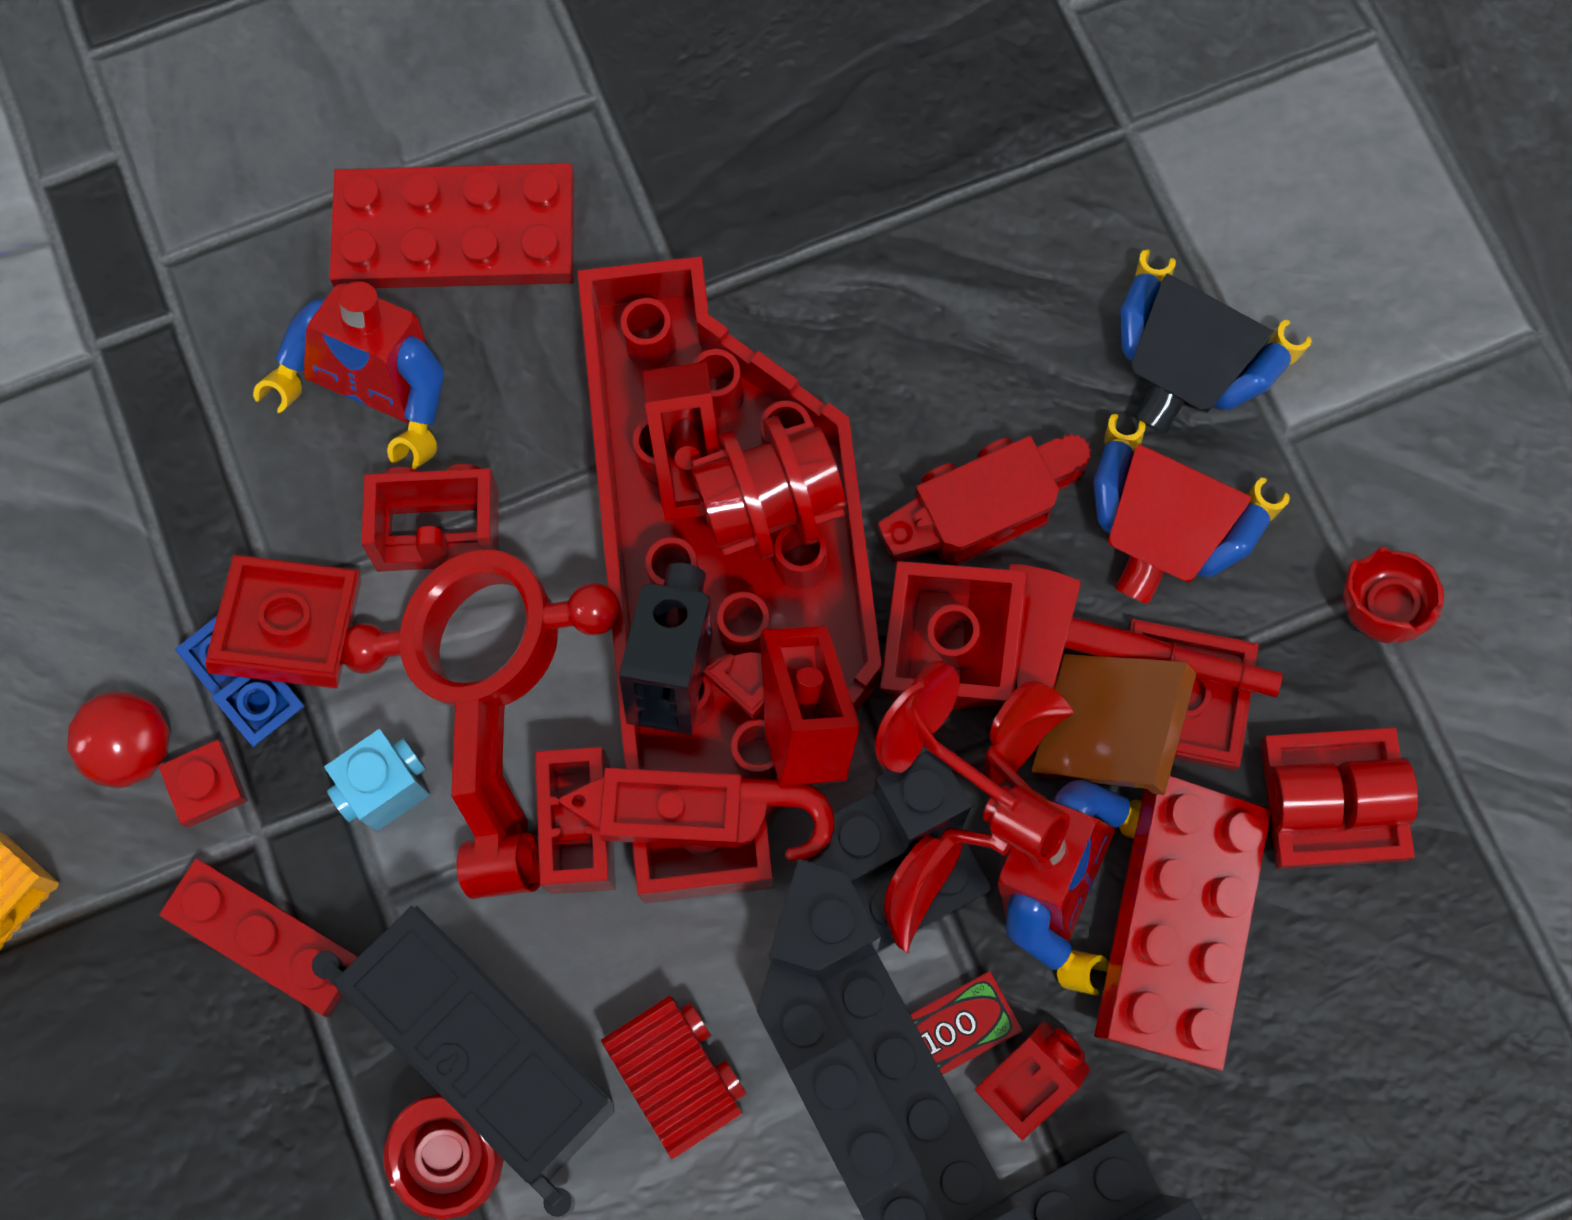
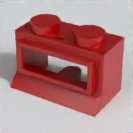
[361,464,499,572]

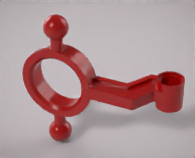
[343,549,620,899]

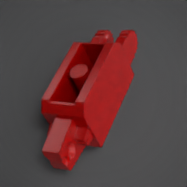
[877,433,1092,565]

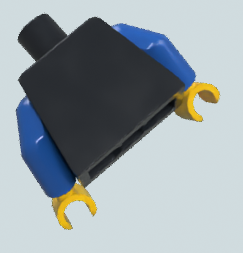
[1120,249,1312,434]

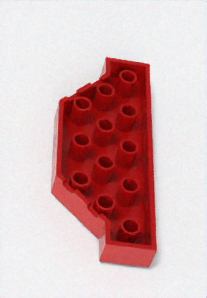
[577,256,882,904]

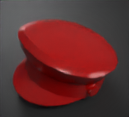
[383,1094,504,1220]

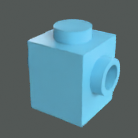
[324,728,431,832]

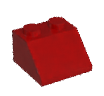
[880,561,1028,710]

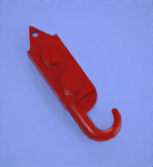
[559,768,835,861]

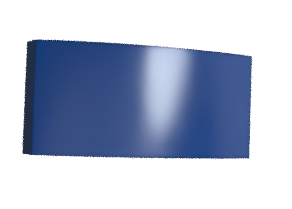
[175,616,305,747]

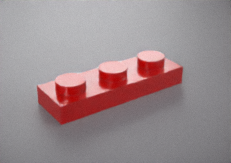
[159,858,359,1017]

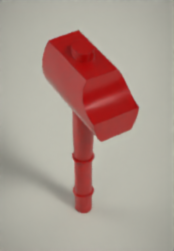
[1009,564,1283,698]

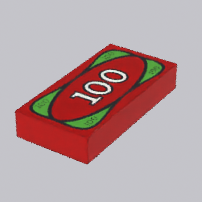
[910,971,1023,1075]

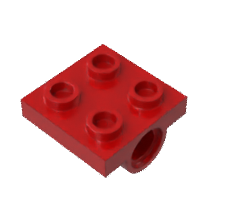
[1260,728,1418,869]

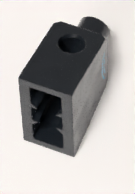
[619,563,712,735]

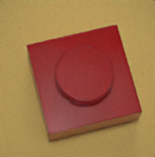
[158,739,248,828]

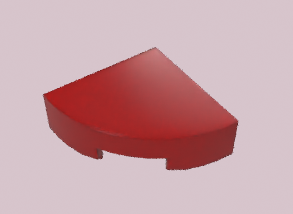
[703,652,764,720]

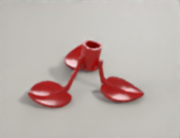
[875,661,1074,954]

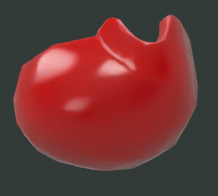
[1342,547,1444,644]
[67,691,170,788]

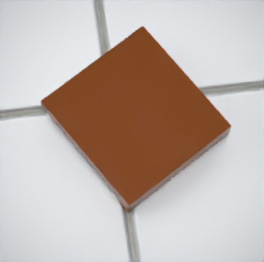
[1031,654,1196,795]

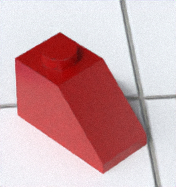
[642,362,720,521]
[760,626,860,786]

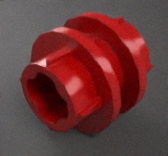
[691,416,846,561]

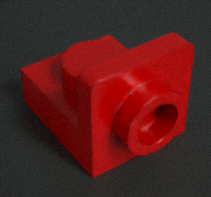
[974,1020,1090,1141]

